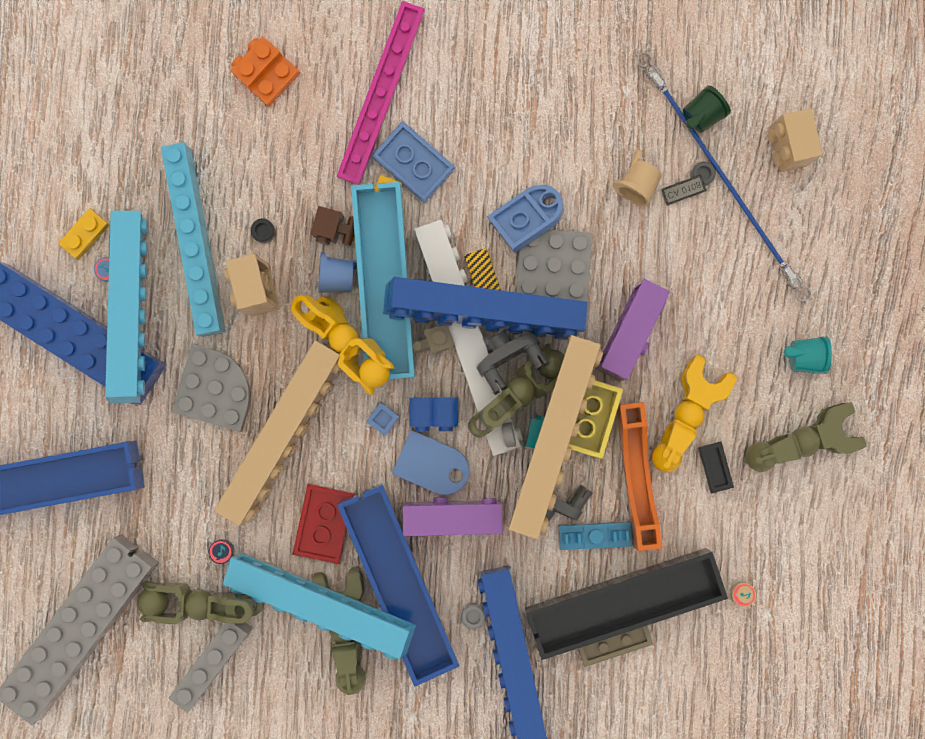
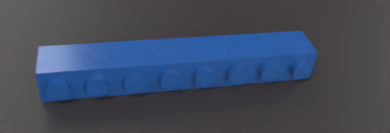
[477,566,547,739]

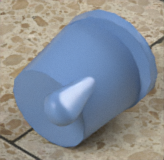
[318,252,357,293]

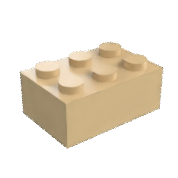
[224,253,280,316]

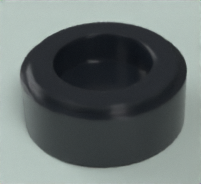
[251,218,276,243]

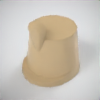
[612,149,662,206]

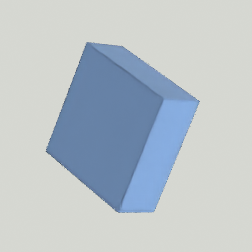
[366,402,400,436]

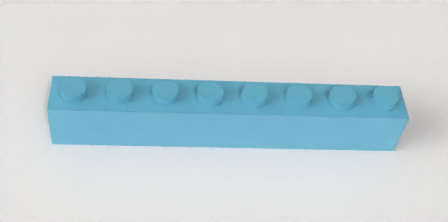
[161,142,226,337]
[105,211,148,403]
[223,553,416,659]

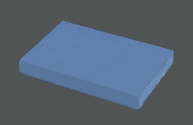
[371,121,456,204]

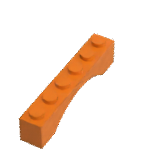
[617,402,663,551]

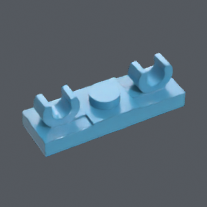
[558,522,632,550]

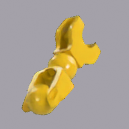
[291,295,394,395]
[652,354,737,473]

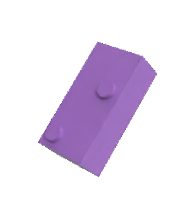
[595,279,671,381]
[403,497,503,536]

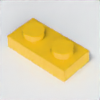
[58,208,110,260]

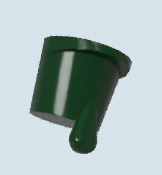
[683,85,731,133]

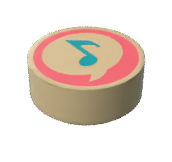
[730,582,756,607]

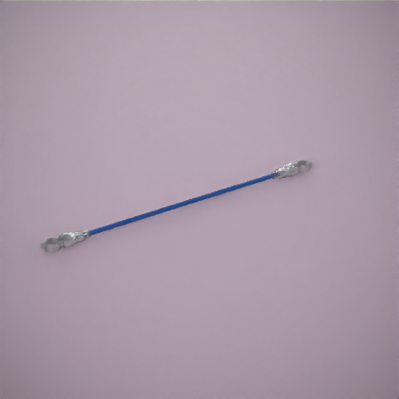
[636,50,813,304]

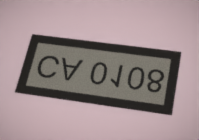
[661,174,707,206]

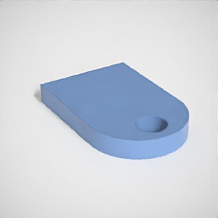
[487,185,564,253]
[392,430,469,495]

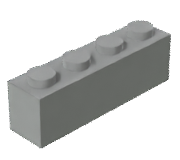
[168,622,253,713]

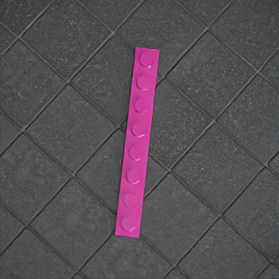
[337,1,425,185]

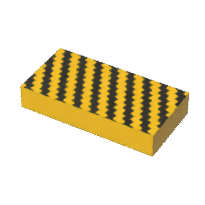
[464,248,501,290]

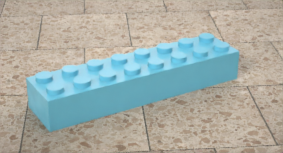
[351,182,416,379]

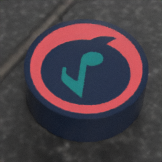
[209,539,234,564]

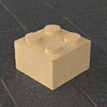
[768,108,823,172]

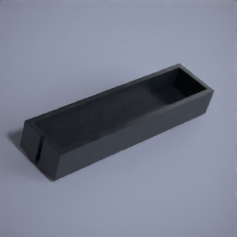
[525,548,728,660]

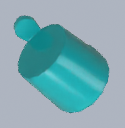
[783,337,832,374]

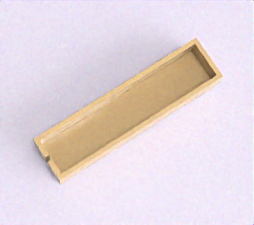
[508,335,603,540]
[214,340,343,526]

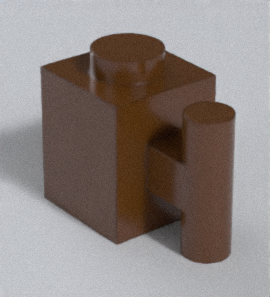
[311,206,355,246]

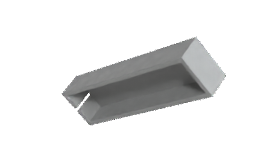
[0,535,159,726]

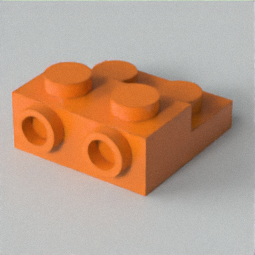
[230,36,300,107]

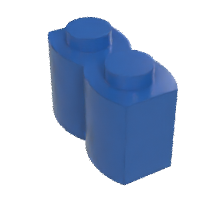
[409,398,458,431]

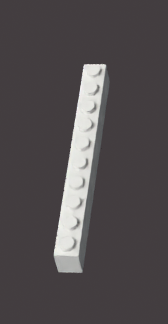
[414,220,523,456]

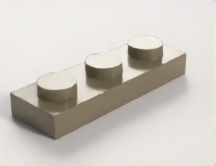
[578,626,653,667]

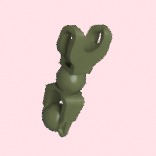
[468,343,565,438]
[743,402,867,472]
[312,566,366,695]
[137,581,264,625]

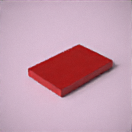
[292,484,355,564]

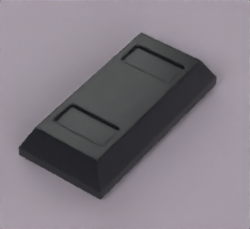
[698,441,734,494]

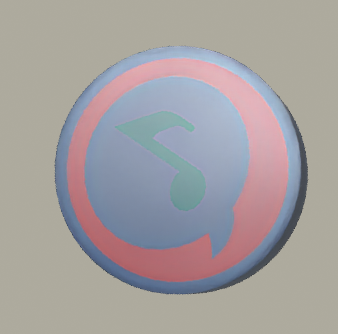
[94,257,109,282]

